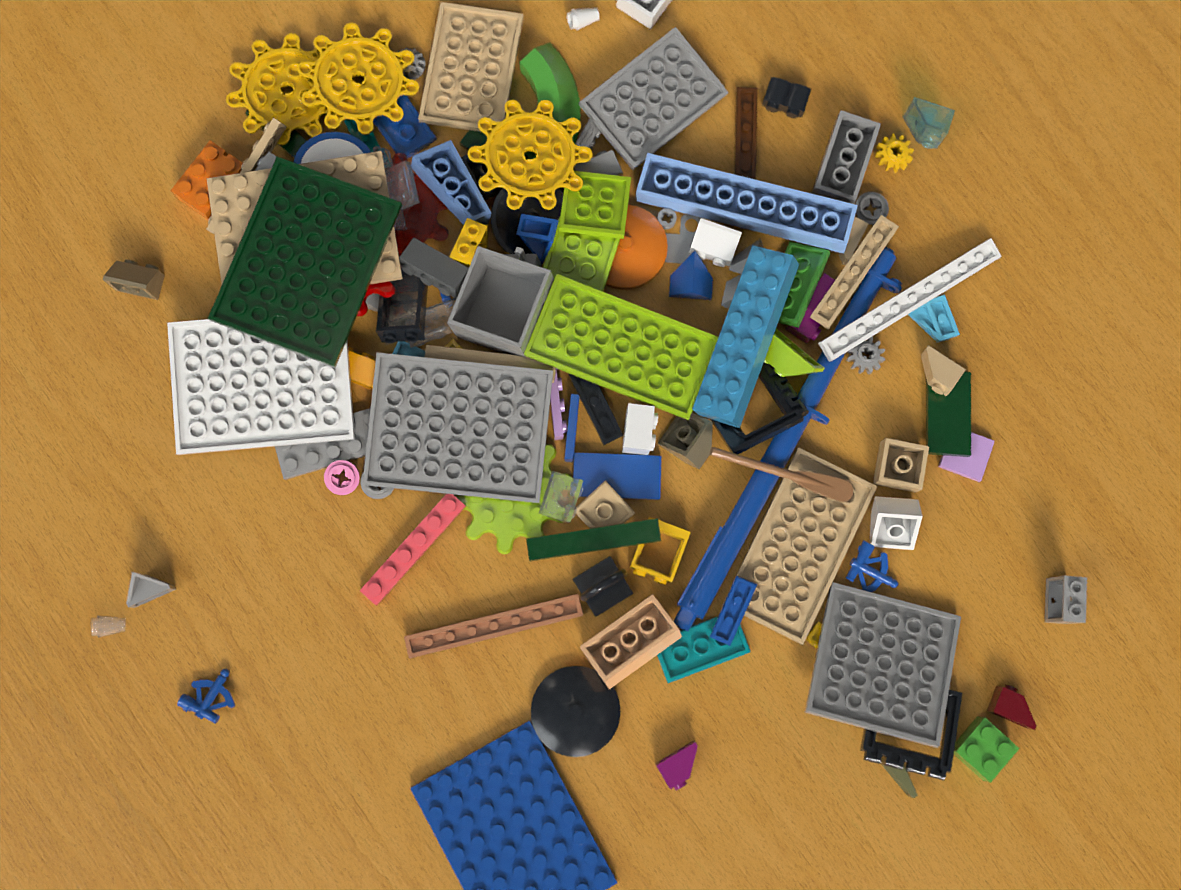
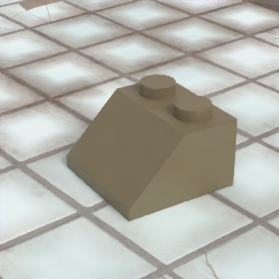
[102,260,165,300]

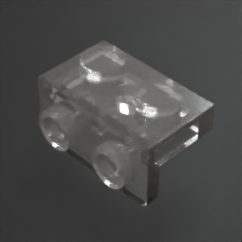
[539,471,583,522]

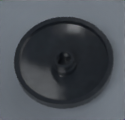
[490,188,564,261]
[531,666,621,757]

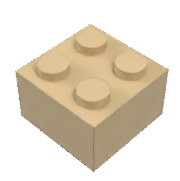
[873,438,929,493]

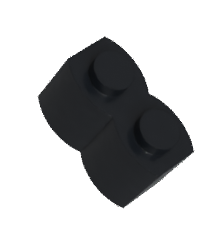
[762,77,811,119]

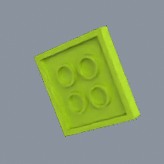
[559,171,631,239]
[543,217,621,292]

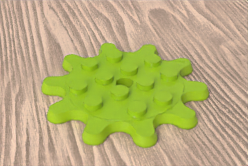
[455,444,573,554]

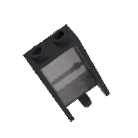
[376,268,428,343]

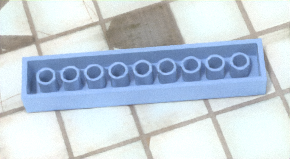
[636,153,858,254]

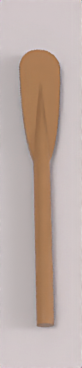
[710,447,853,502]

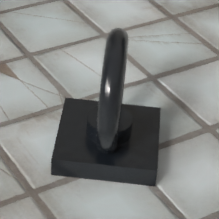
[572,556,633,617]

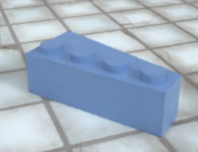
[411,140,491,225]

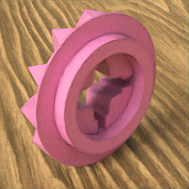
[324,460,360,495]

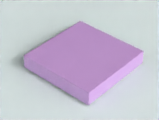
[938,432,995,482]

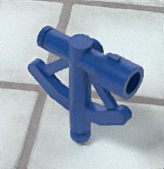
[846,540,898,592]
[177,669,235,724]

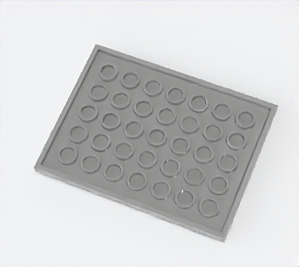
[362,353,553,503]

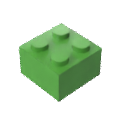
[954,716,1020,783]

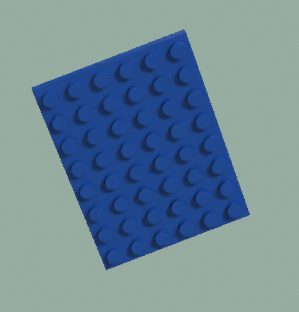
[410,720,617,890]

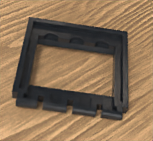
[710,363,809,454]
[860,690,962,780]

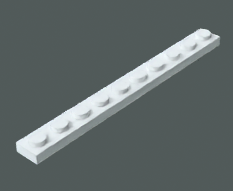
[818,238,1002,362]

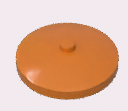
[606,205,668,290]

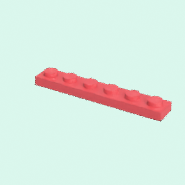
[360,494,466,606]

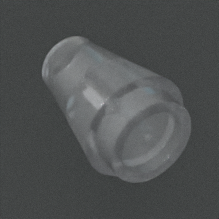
[91,615,126,638]

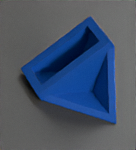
[516,214,558,264]
[669,251,713,300]

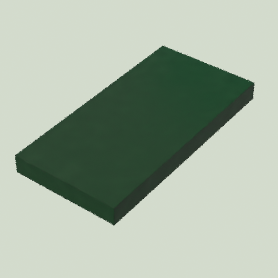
[926,372,971,457]

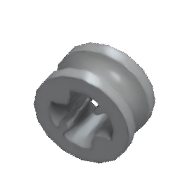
[657,208,677,230]

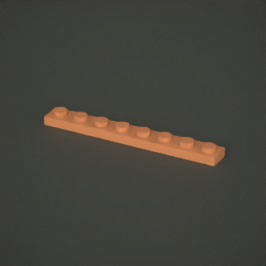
[404,594,583,659]

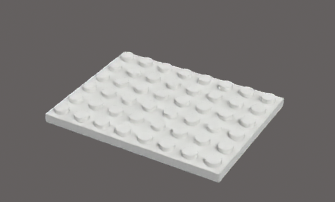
[167,319,355,455]

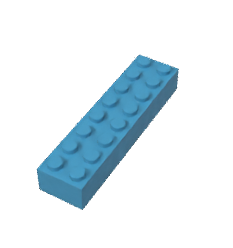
[692,245,799,428]

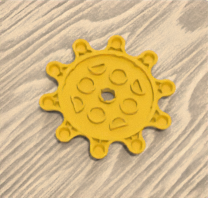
[297,23,419,135]
[226,33,328,145]
[468,100,592,210]

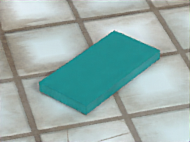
[657,617,751,683]

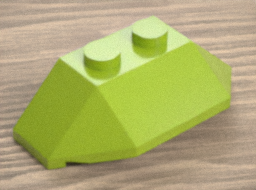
[764,328,825,377]

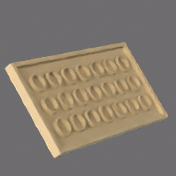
[722,447,877,645]

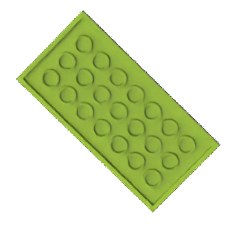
[524,274,719,420]

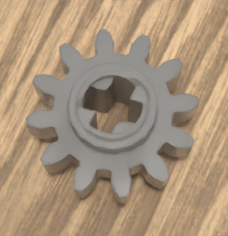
[846,336,885,375]

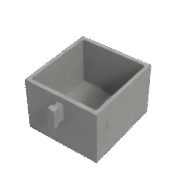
[447,246,554,358]

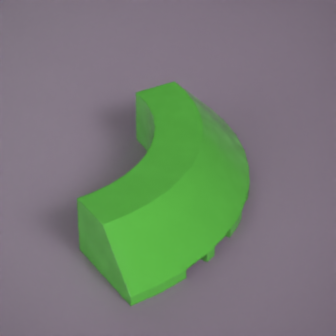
[520,43,581,160]

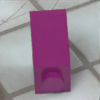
[655,741,698,790]

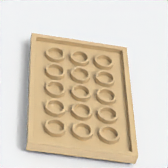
[418,2,524,132]

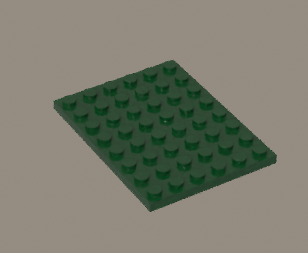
[207,156,402,368]

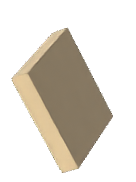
[573,480,635,529]

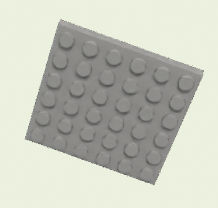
[805,582,961,748]

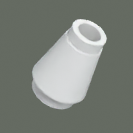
[567,8,599,30]

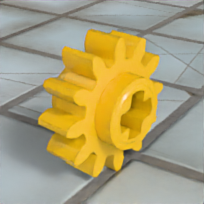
[875,134,914,173]

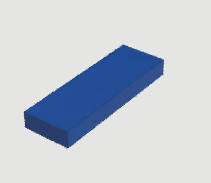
[565,394,580,462]
[709,575,757,646]

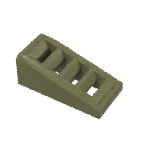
[880,757,918,798]

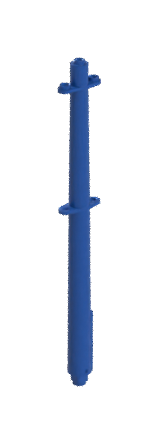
[673,247,902,632]

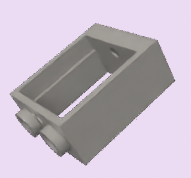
[1045,576,1087,624]

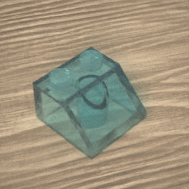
[903,97,955,149]

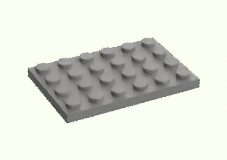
[579,27,729,170]

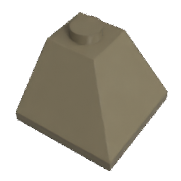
[658,413,713,470]

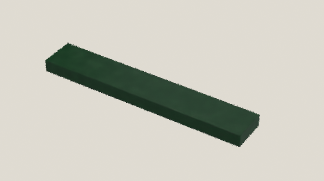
[526,518,661,562]

